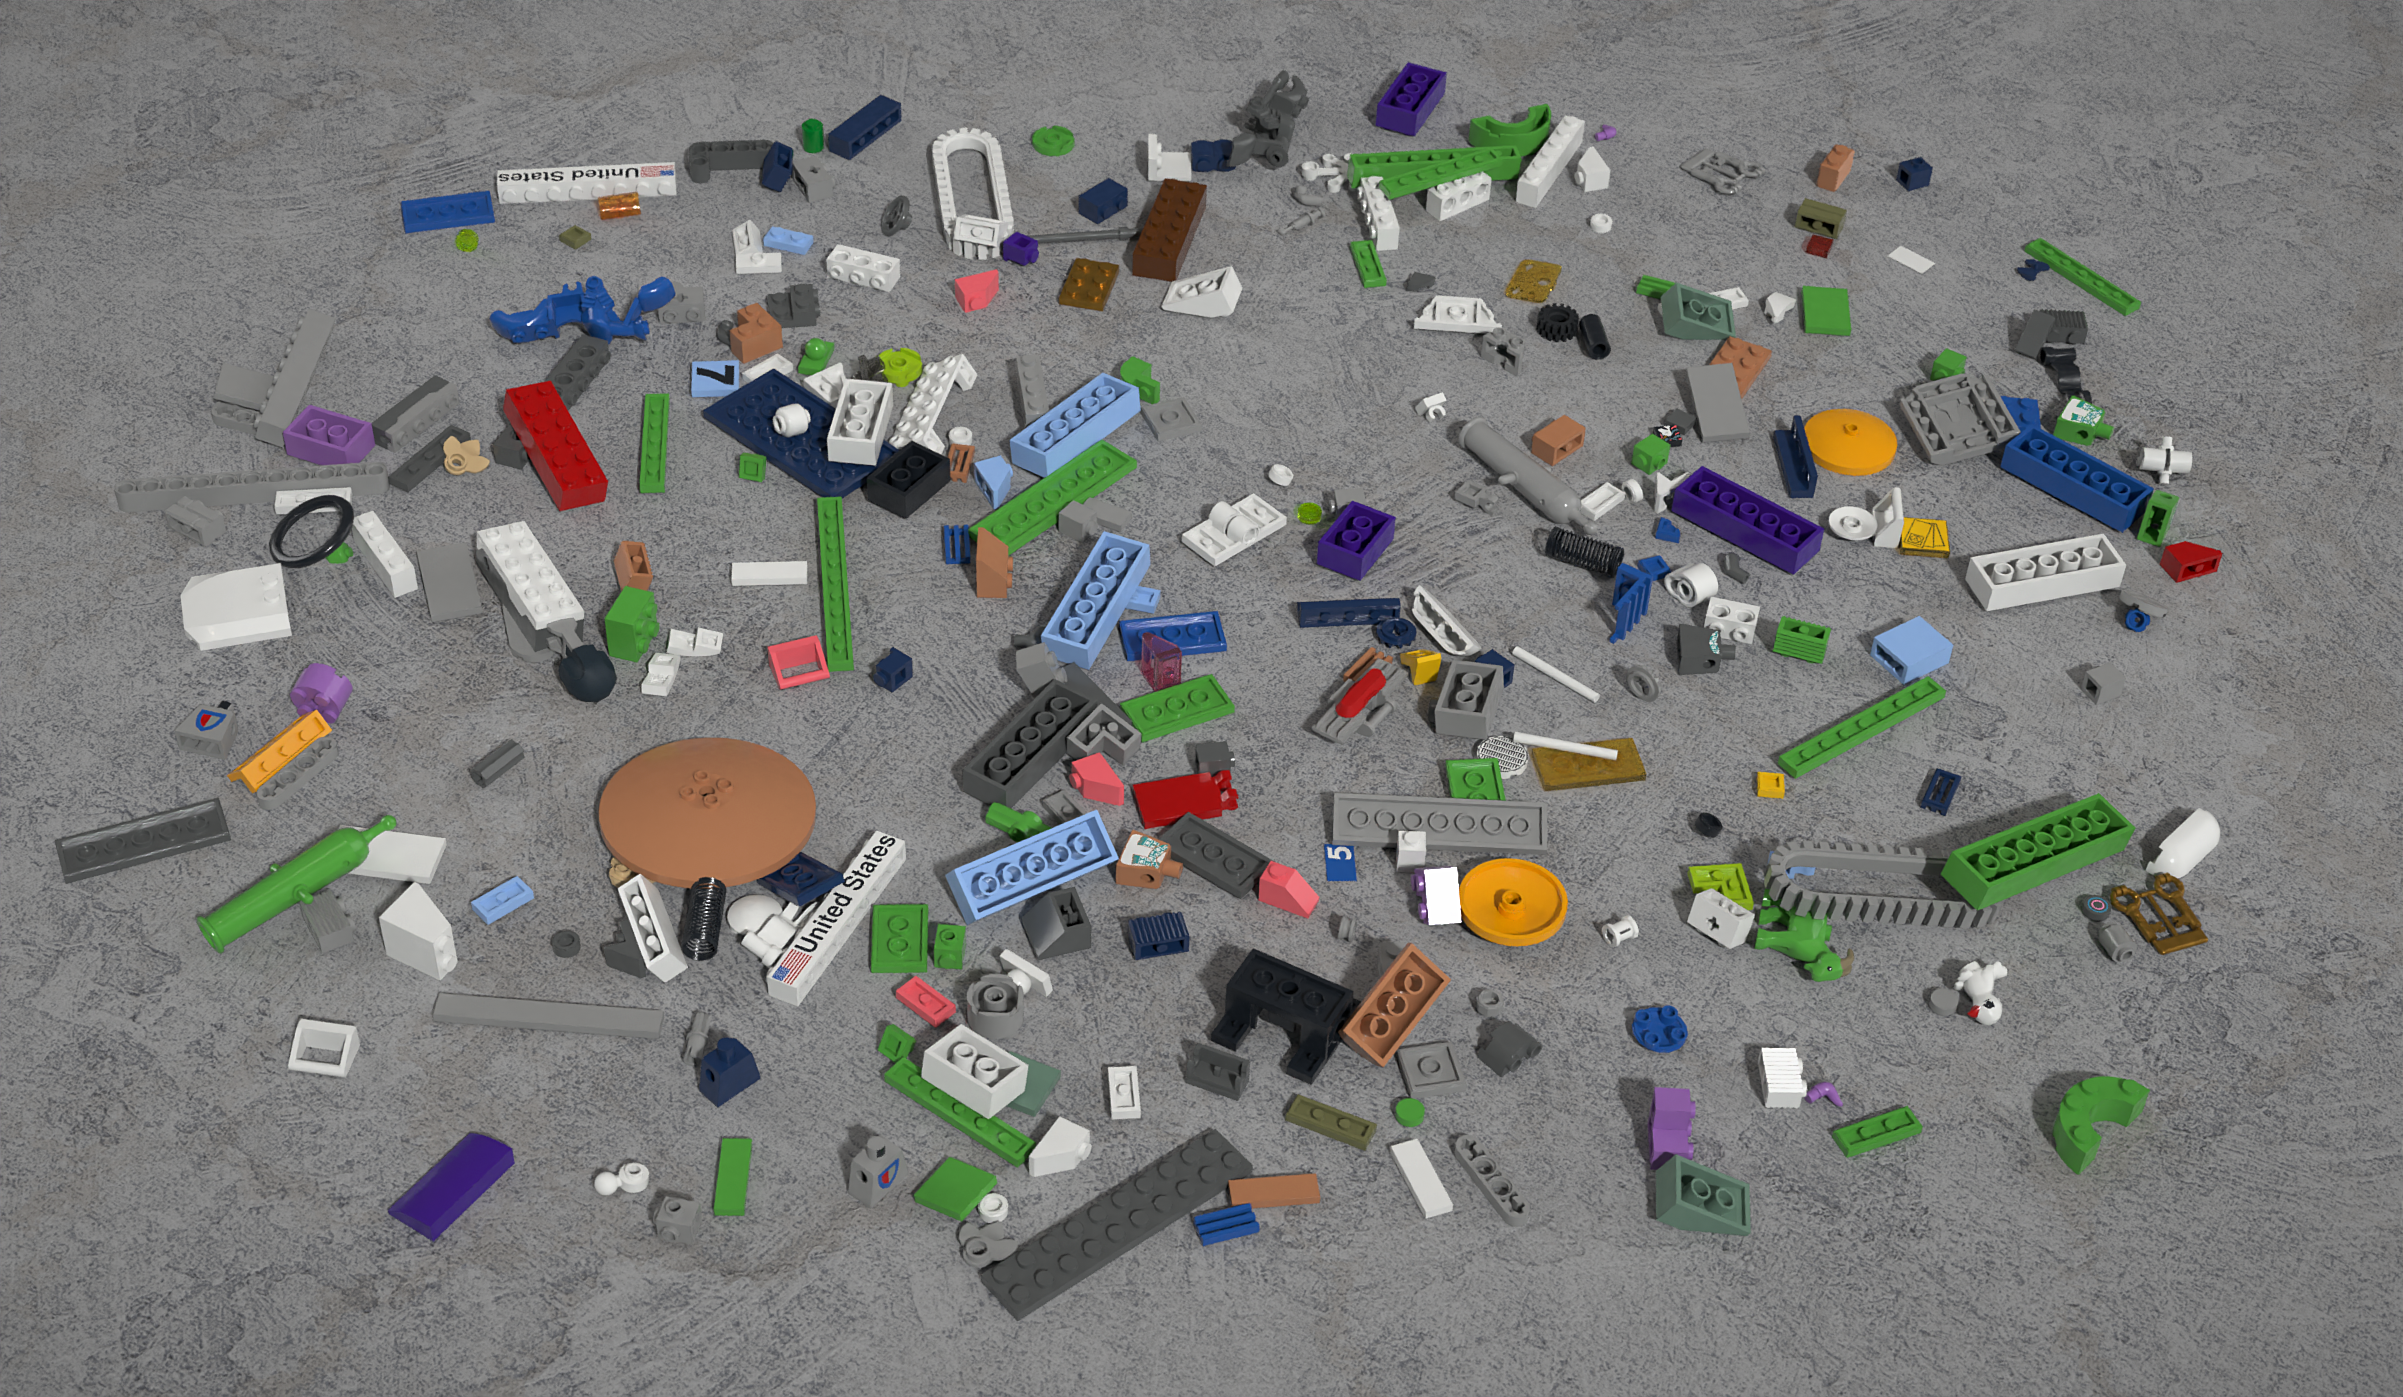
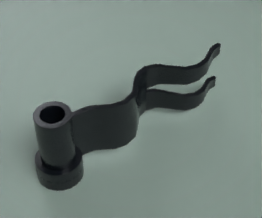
[2040,347,2092,404]

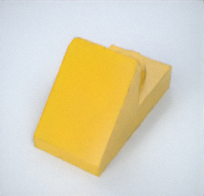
[1400,649,1441,685]

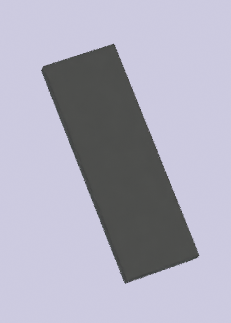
[54,798,231,884]

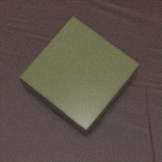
[559,225,592,250]

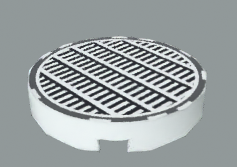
[1476,736,1529,779]

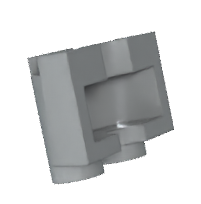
[1481,327,1525,376]

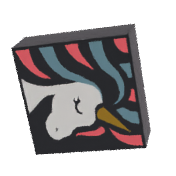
[1653,425,1682,447]

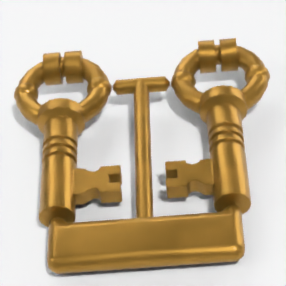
[2110,872,2208,955]

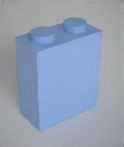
[1870,616,1953,685]

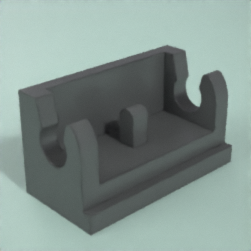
[1185,1042,1250,1101]

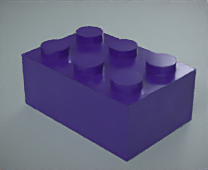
[1317,501,1396,581]

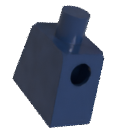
[699,1037,761,1108]

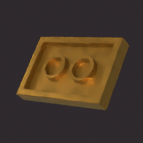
[1059,258,1119,312]

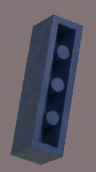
[828,95,902,160]

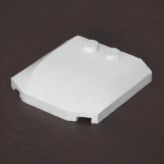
[180,563,292,651]

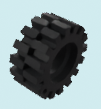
[1537,303,1579,342]

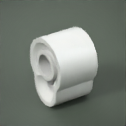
[1664,563,1718,607]

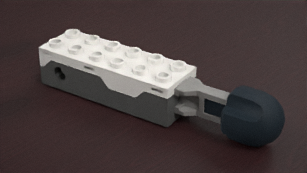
[476,521,617,703]

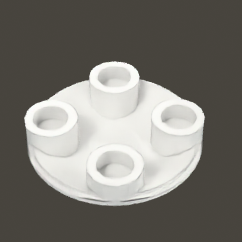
[727,895,783,936]

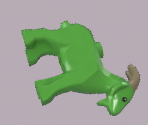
[1754,889,1855,982]

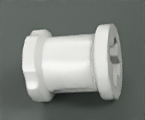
[1602,915,1639,948]

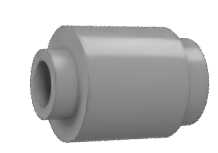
[2098,922,2137,962]

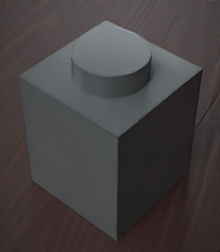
[1195,741,1235,777]

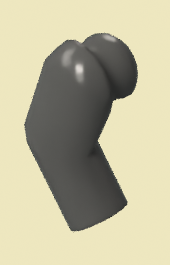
[1723,552,1750,584]

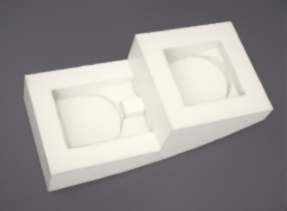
[666,627,723,656]
[641,653,681,696]

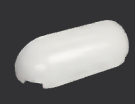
[1412,585,1481,656]
[2145,808,2220,878]

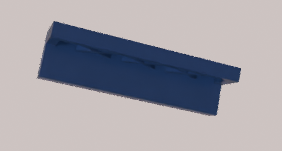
[1773,415,1818,498]
[1296,598,1401,628]

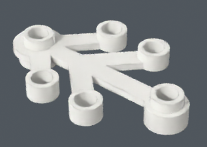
[1302,153,1357,193]

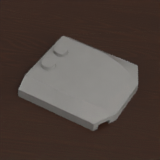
[1900,374,2021,466]

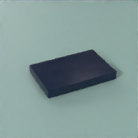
[757,852,845,907]

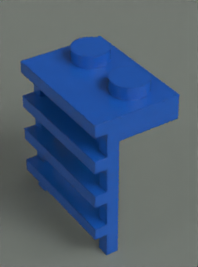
[1609,563,1653,644]

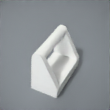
[954,214,1008,247]
[1871,487,1904,548]
[288,1019,360,1078]

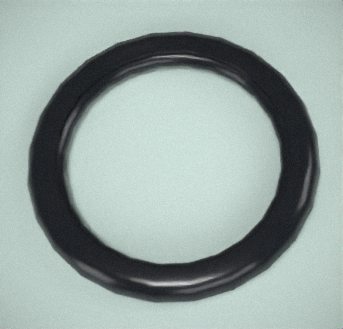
[269,495,354,568]

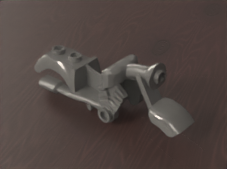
[1226,70,1309,168]

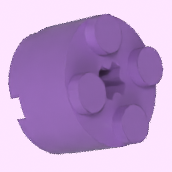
[290,663,353,724]

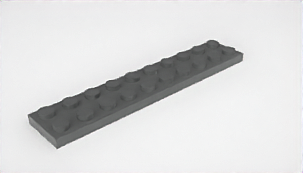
[981,1129,1253,1322]

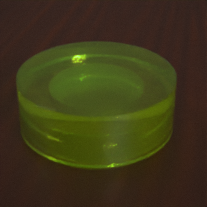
[455,229,479,252]
[1297,502,1322,525]

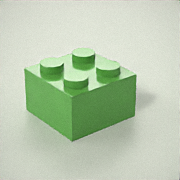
[604,586,660,663]

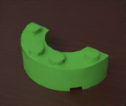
[1468,104,1551,156]
[2053,1076,2150,1175]

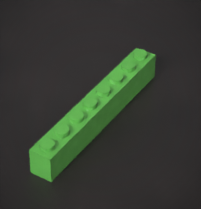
[1347,145,1522,188]

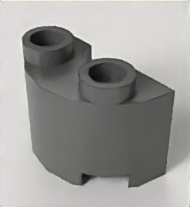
[1477,1021,1543,1077]

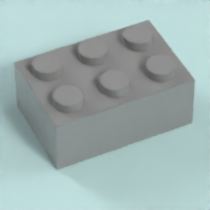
[1435,660,1504,740]

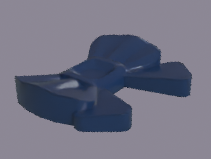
[2017,259,2050,281]

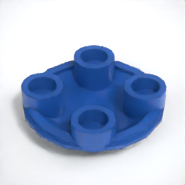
[1632,1005,1688,1053]

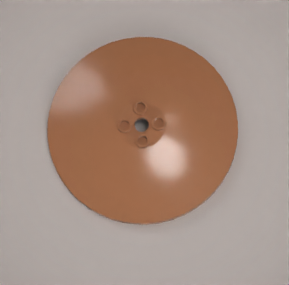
[599,738,816,889]

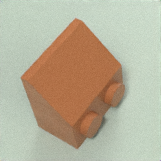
[976,527,1013,598]

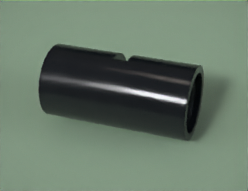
[1579,314,1611,360]

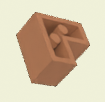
[730,303,783,364]

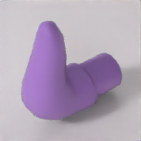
[1595,125,1617,141]
[1804,1082,1843,1107]

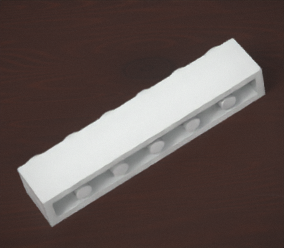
[1516,115,1585,208]

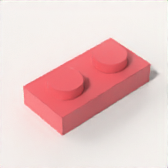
[896,976,956,1028]

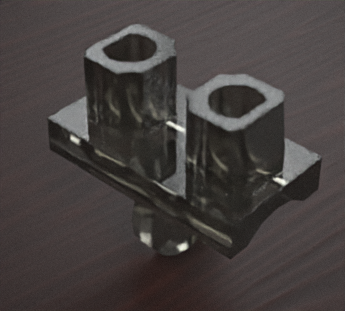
[850,354,889,383]

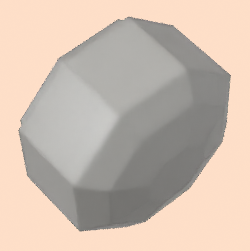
[1475,989,1504,1017]

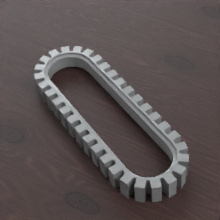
[1763,840,2005,929]

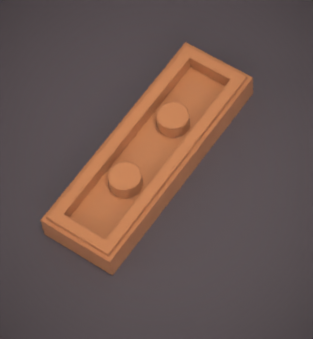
[1228,1173,1320,1209]

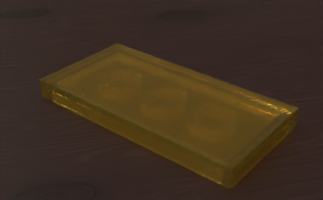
[1532,738,1647,792]

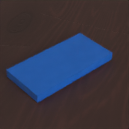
[401,191,495,233]
[1119,611,1227,661]

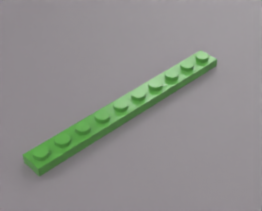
[817,496,854,672]

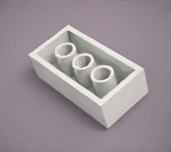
[827,379,893,465]

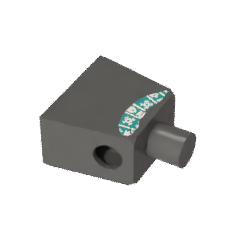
[1676,624,1736,675]

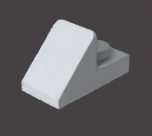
[1654,472,1692,514]

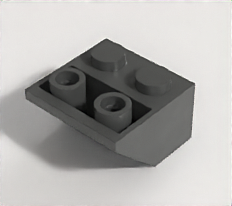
[1022,887,1091,960]

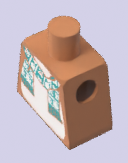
[1116,830,1183,889]

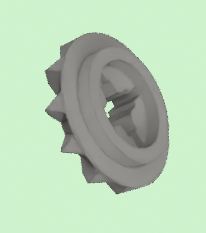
[1626,664,1662,702]

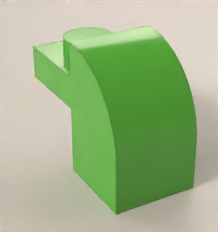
[1120,356,1160,404]

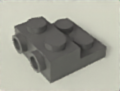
[767,284,820,328]

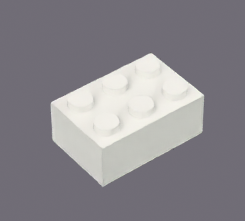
[921,1024,1029,1119]

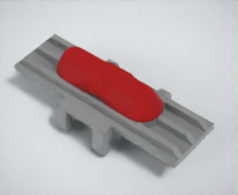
[1312,658,1409,745]

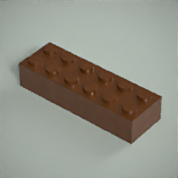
[1132,178,1207,282]

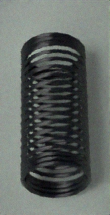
[1545,526,1624,578]
[681,877,727,961]

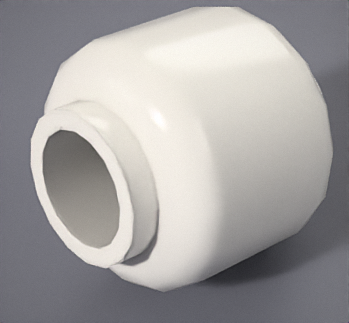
[773,404,810,437]

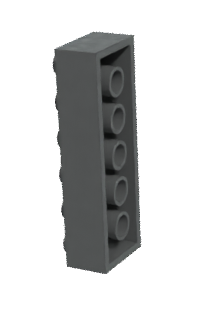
[963,679,1097,808]

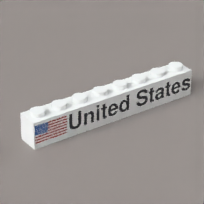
[497,162,677,204]
[766,831,906,1007]

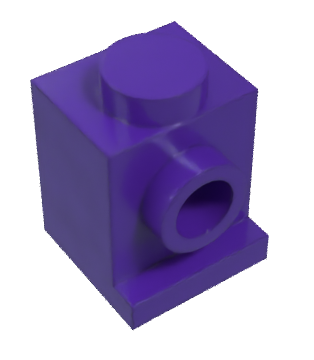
[1003,231,1039,266]

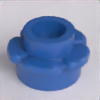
[2125,608,2150,632]

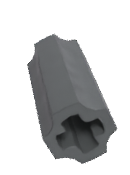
[470,739,525,788]

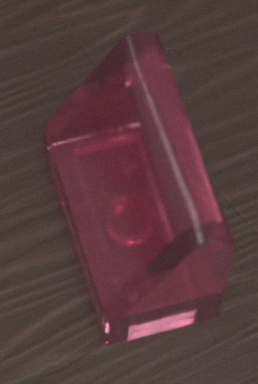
[1141,632,1182,692]

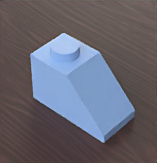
[974,455,1013,510]

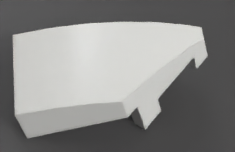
[1764,292,1796,323]

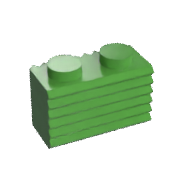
[1773,616,1831,664]

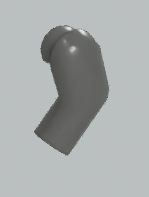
[718,320,734,346]
[1014,626,1046,648]

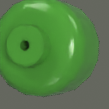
[326,542,353,563]

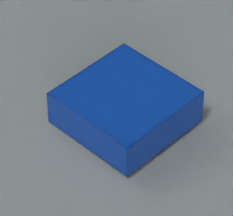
[1637,555,1671,581]

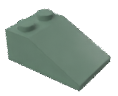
[1660,282,1736,340]
[1656,1154,1751,1236]

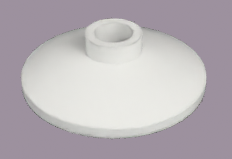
[1828,506,1877,540]

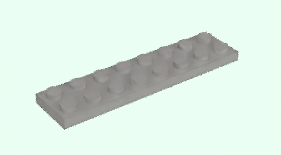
[1332,793,1547,855]

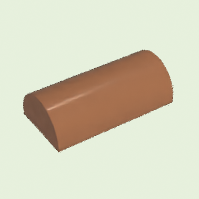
[1338,943,1451,1067]

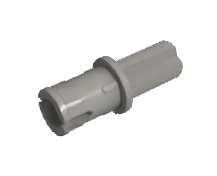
[683,1012,711,1066]

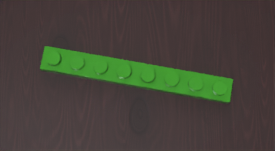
[1778,676,1946,779]

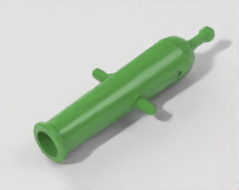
[197,815,397,954]

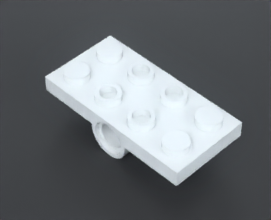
[1182,493,1287,566]

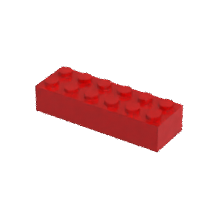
[503,380,608,511]

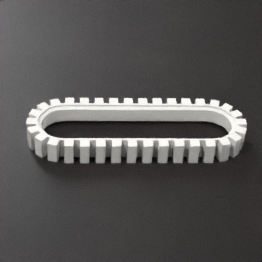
[932,128,1014,260]

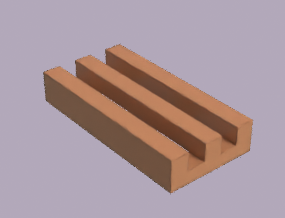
[947,444,975,483]
[1343,647,1393,682]

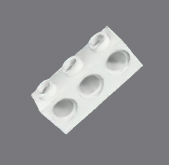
[1426,172,1492,221]
[827,244,900,292]

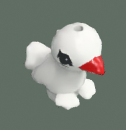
[1953,961,2007,1025]

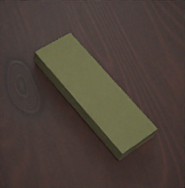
[1286,1094,1377,1151]

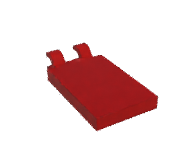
[1133,770,1238,829]

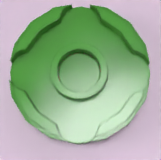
[1033,126,1074,156]

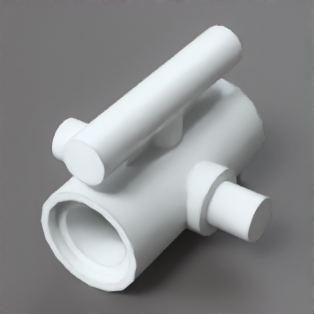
[2136,436,2192,485]

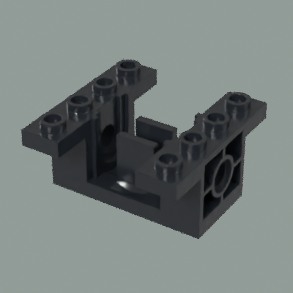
[1211,948,1362,1085]

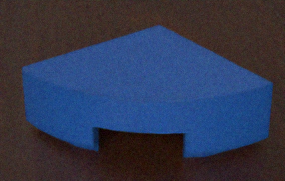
[1655,517,1680,544]

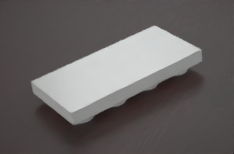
[338,825,447,884]

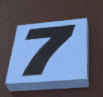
[691,360,739,397]

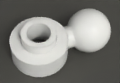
[594,1163,649,1196]

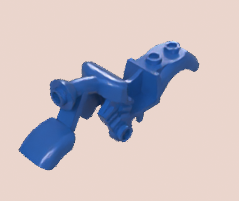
[490,276,676,345]

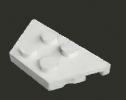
[1414,295,1502,334]

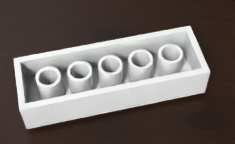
[1965,534,2126,611]

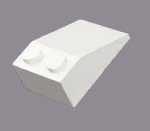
[1162,266,1242,318]

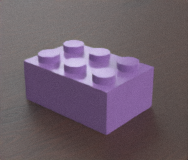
[283,405,375,465]

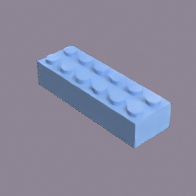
[1010,373,1141,478]
[1041,531,1151,670]
[945,810,1119,925]

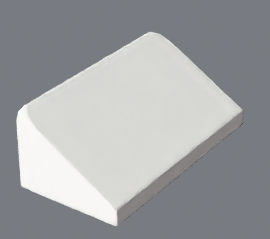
[732,220,763,254]

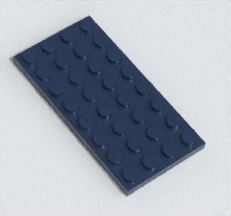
[703,368,900,498]

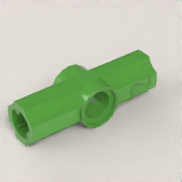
[986,802,1051,843]

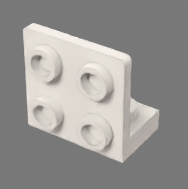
[1148,134,1191,182]

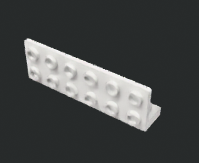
[889,354,977,454]

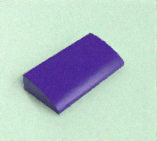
[388,1133,515,1241]

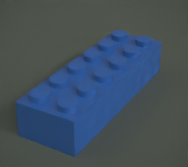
[2000,424,2154,533]

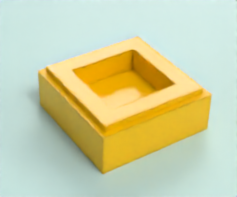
[1756,772,1785,799]

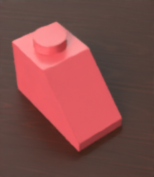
[955,269,999,313]
[1069,752,1124,806]
[1258,861,1319,918]

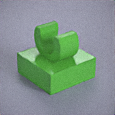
[739,452,766,482]
[878,1024,916,1063]

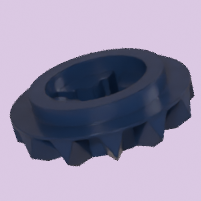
[1376,617,1417,649]

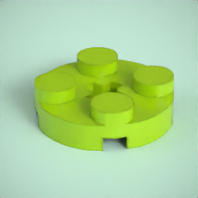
[876,348,923,387]

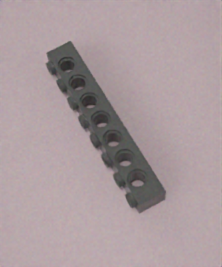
[493,334,611,470]

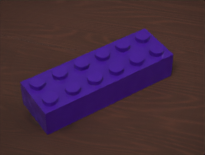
[1672,466,1824,575]

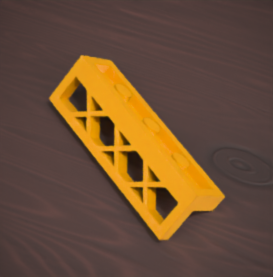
[227,709,332,793]

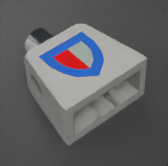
[175,701,238,760]
[848,1136,908,1209]

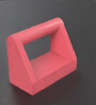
[768,635,830,690]

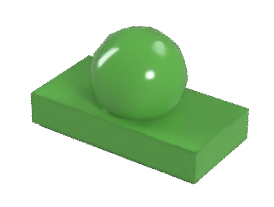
[798,338,835,375]

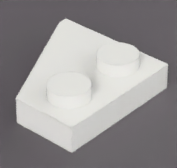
[803,362,846,408]

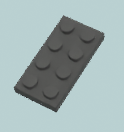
[1158,812,1273,899]

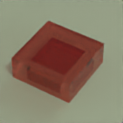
[1806,234,1834,259]

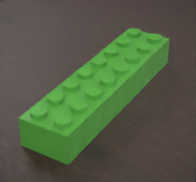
[1941,793,2136,911]

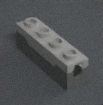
[372,375,459,453]

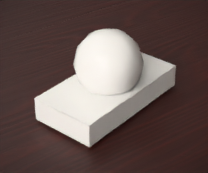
[1000,949,1053,997]

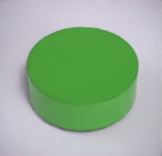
[1395,1098,1425,1127]

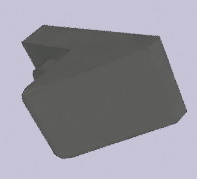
[604,919,646,978]

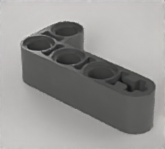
[689,140,774,184]

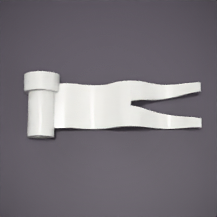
[741,901,822,969]

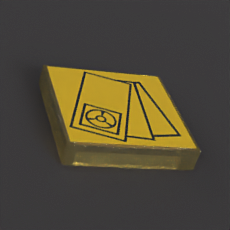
[1899,517,1950,558]

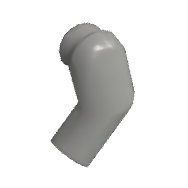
[1294,185,1323,207]

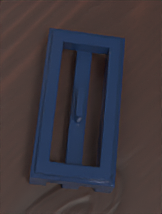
[1920,768,1962,816]

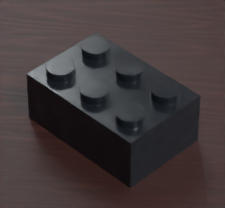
[867,441,951,519]

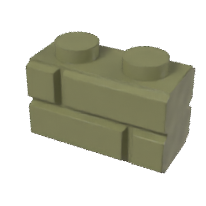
[1795,198,1847,240]

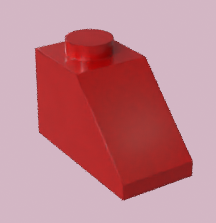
[2160,541,2223,583]

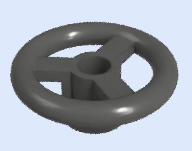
[881,195,912,236]

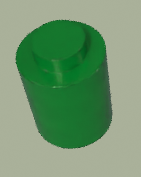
[802,118,824,153]

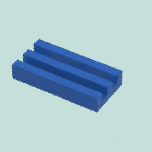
[944,525,971,564]
[1193,1203,1260,1246]

